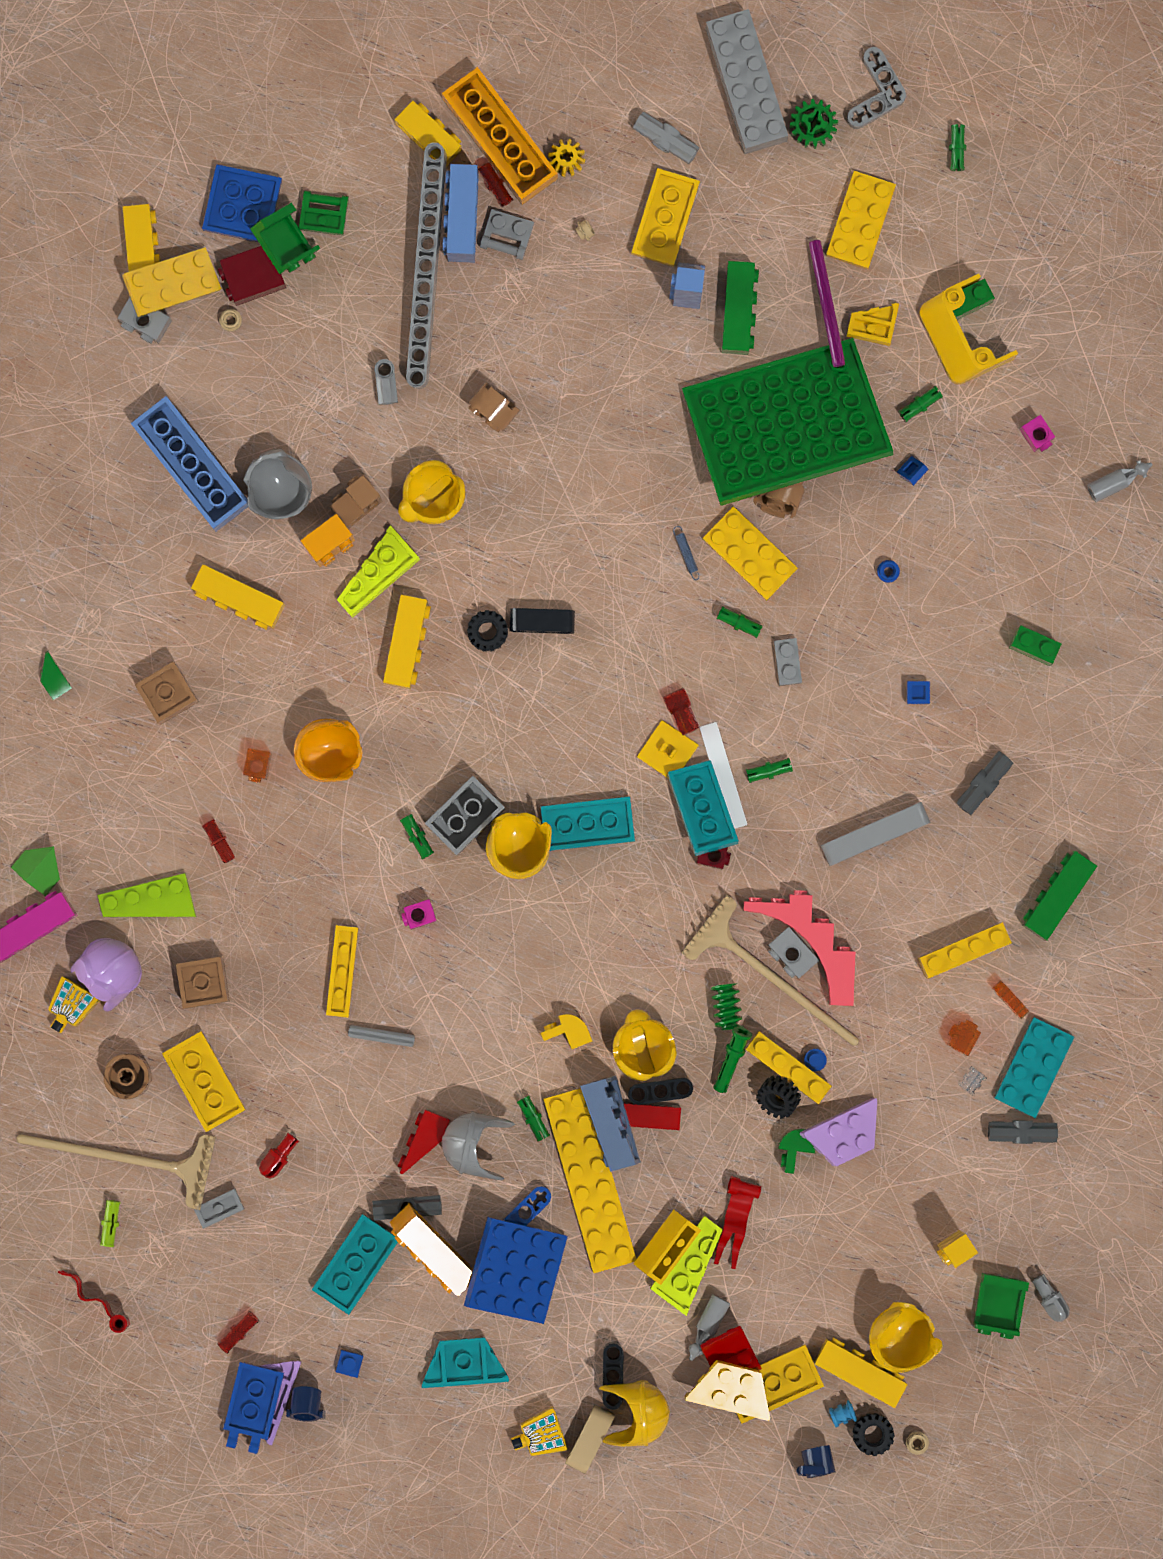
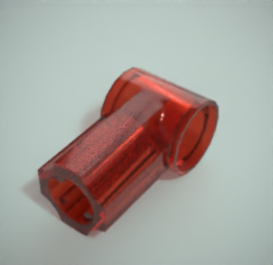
[663,688,700,736]

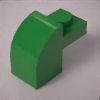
[778,1128,815,1174]

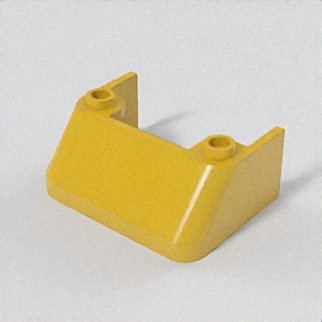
[919,274,1018,385]

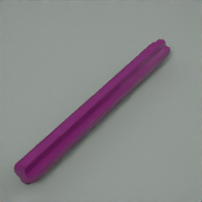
[809,240,845,367]

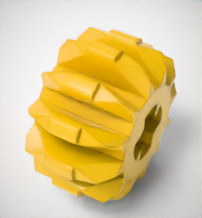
[548,139,585,177]

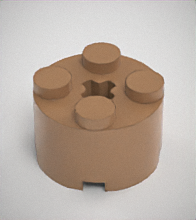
[468,382,520,433]
[753,482,805,518]
[104,1054,152,1099]

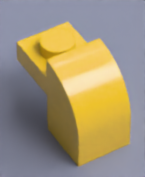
[541,1014,592,1049]

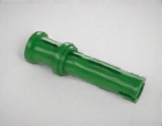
[713,1026,752,1093]

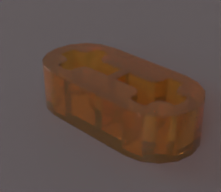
[992,981,1029,1019]

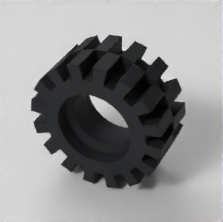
[467,610,508,652]
[756,1075,801,1119]
[852,1413,895,1456]

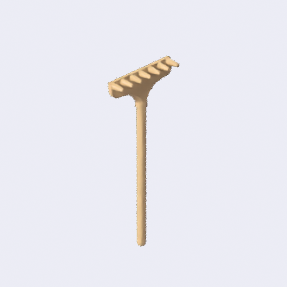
[682,895,859,1046]
[17,1134,216,1210]

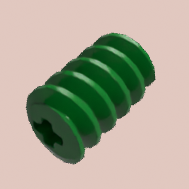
[711,983,743,1030]

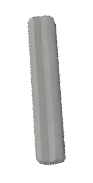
[348,1025,415,1047]

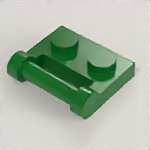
[299,190,349,236]

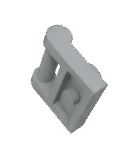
[480,209,534,260]

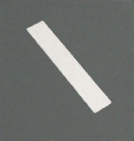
[700,722,747,829]

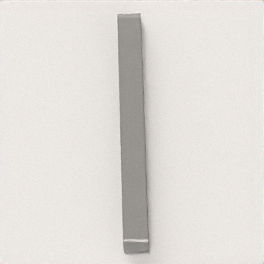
[406,143,447,389]

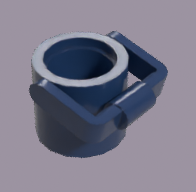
[286,1386,326,1422]
[796,1445,836,1478]

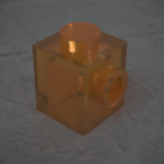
[947,1020,981,1056]

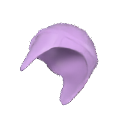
[70,938,142,1011]

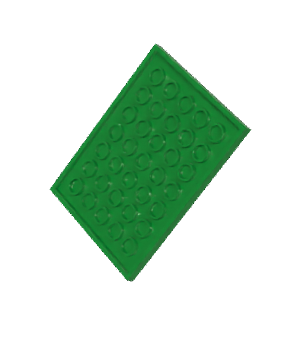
[682,338,894,506]

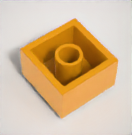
[300,514,355,567]

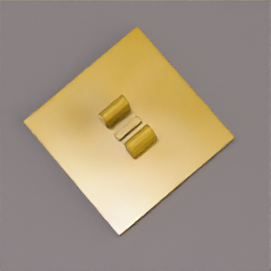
[637,720,699,779]

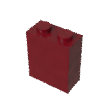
[218,246,286,306]

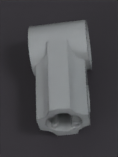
[374,359,398,405]

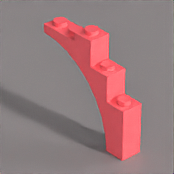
[743,890,856,1006]

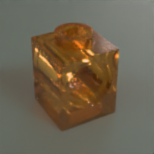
[243,748,272,783]

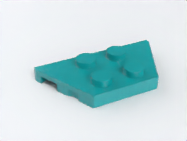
[422,1337,509,1388]

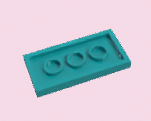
[668,760,739,856]
[541,797,635,851]
[994,1017,1074,1118]
[312,1214,398,1315]

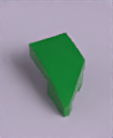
[40,651,72,700]

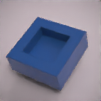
[897,456,929,486]
[907,681,930,704]
[336,1349,364,1378]

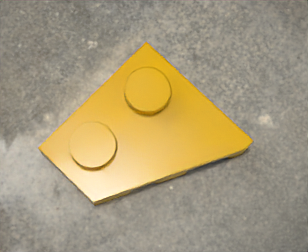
[846,303,899,346]

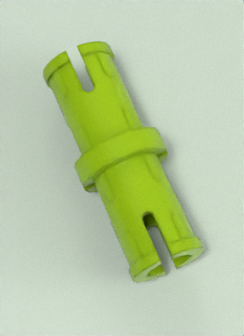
[100,1200,121,1247]

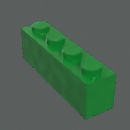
[722,261,759,355]
[1022,851,1098,941]

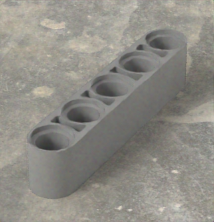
[821,802,931,866]

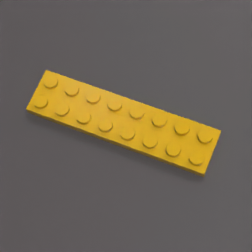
[544,1088,637,1274]

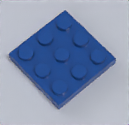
[202,164,282,242]

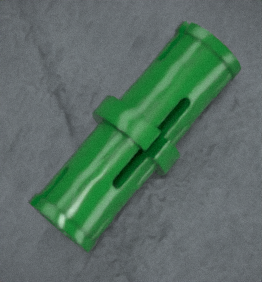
[949,124,967,171]
[898,386,943,422]
[716,606,763,638]
[746,758,793,783]
[400,814,434,860]
[517,1095,550,1142]

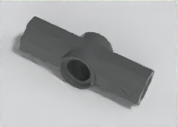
[956,751,1013,816]
[988,1120,1058,1144]
[372,1195,442,1221]

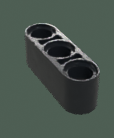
[509,608,575,634]
[628,1078,693,1105]
[602,1342,624,1410]

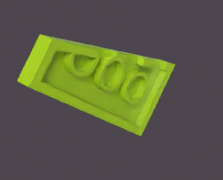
[98,873,197,917]

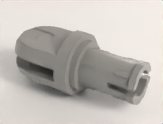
[1032,1274,1070,1322]

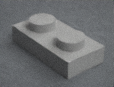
[774,638,802,686]
[194,1189,245,1229]

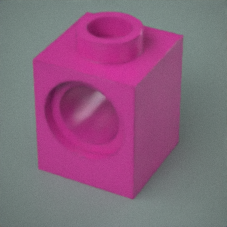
[1020,414,1055,452]
[401,899,437,930]

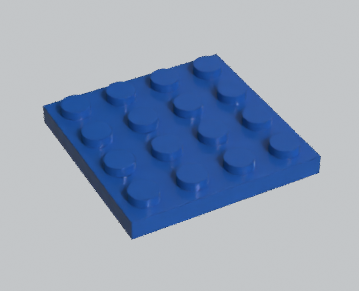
[464,1217,568,1324]

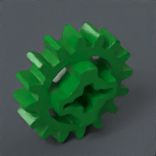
[789,99,838,149]

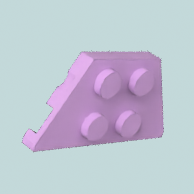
[800,1098,877,1166]
[258,1360,302,1445]

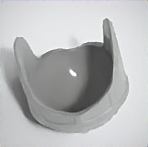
[243,449,312,520]
[442,1111,515,1180]

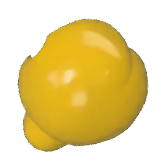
[398,460,465,525]
[612,1009,677,1081]

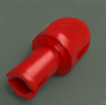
[259,1133,299,1179]

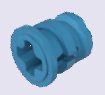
[829,1400,857,1427]

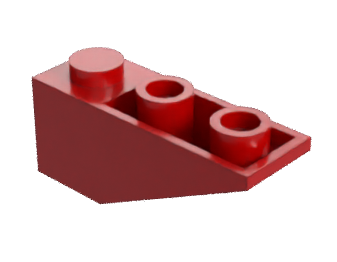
[398,1109,451,1174]

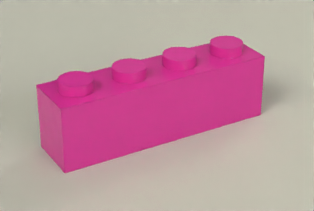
[0,891,78,963]

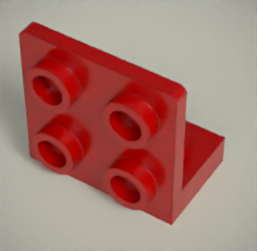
[700,1326,762,1370]

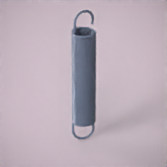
[673,526,699,580]

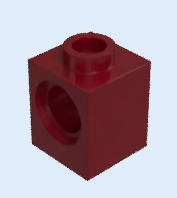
[696,847,731,870]

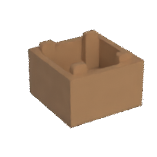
[135,661,199,725]
[176,957,230,1009]

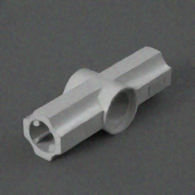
[633,112,699,164]

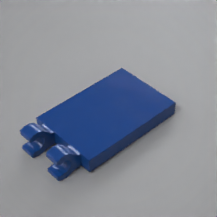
[223,1361,285,1454]

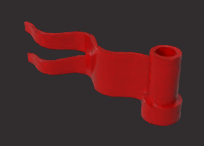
[714,1176,762,1269]
[58,1270,130,1333]

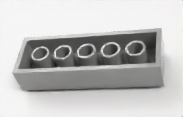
[705,9,788,154]

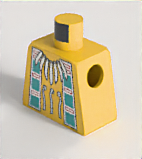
[48,976,100,1033]
[511,1406,567,1456]

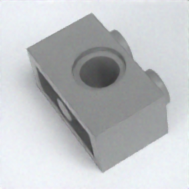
[118,297,172,344]
[768,927,819,979]

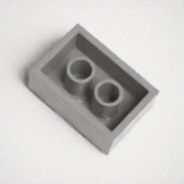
[425,776,505,856]

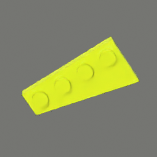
[337,525,420,618]
[650,1216,723,1316]

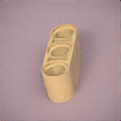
[565,1405,615,1474]

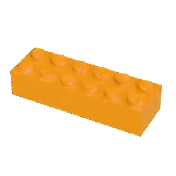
[442,67,558,205]

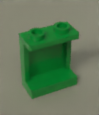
[250,203,321,274]
[973,1273,1029,1339]

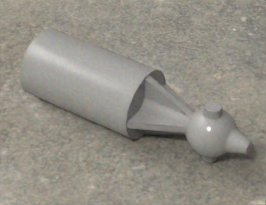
[1087,460,1152,502]
[689,1294,730,1361]

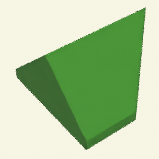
[11,846,60,896]

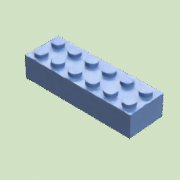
[131,396,248,532]

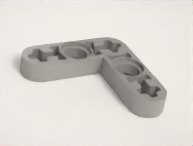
[847,47,906,129]

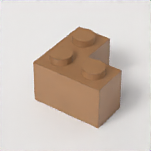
[330,475,383,529]

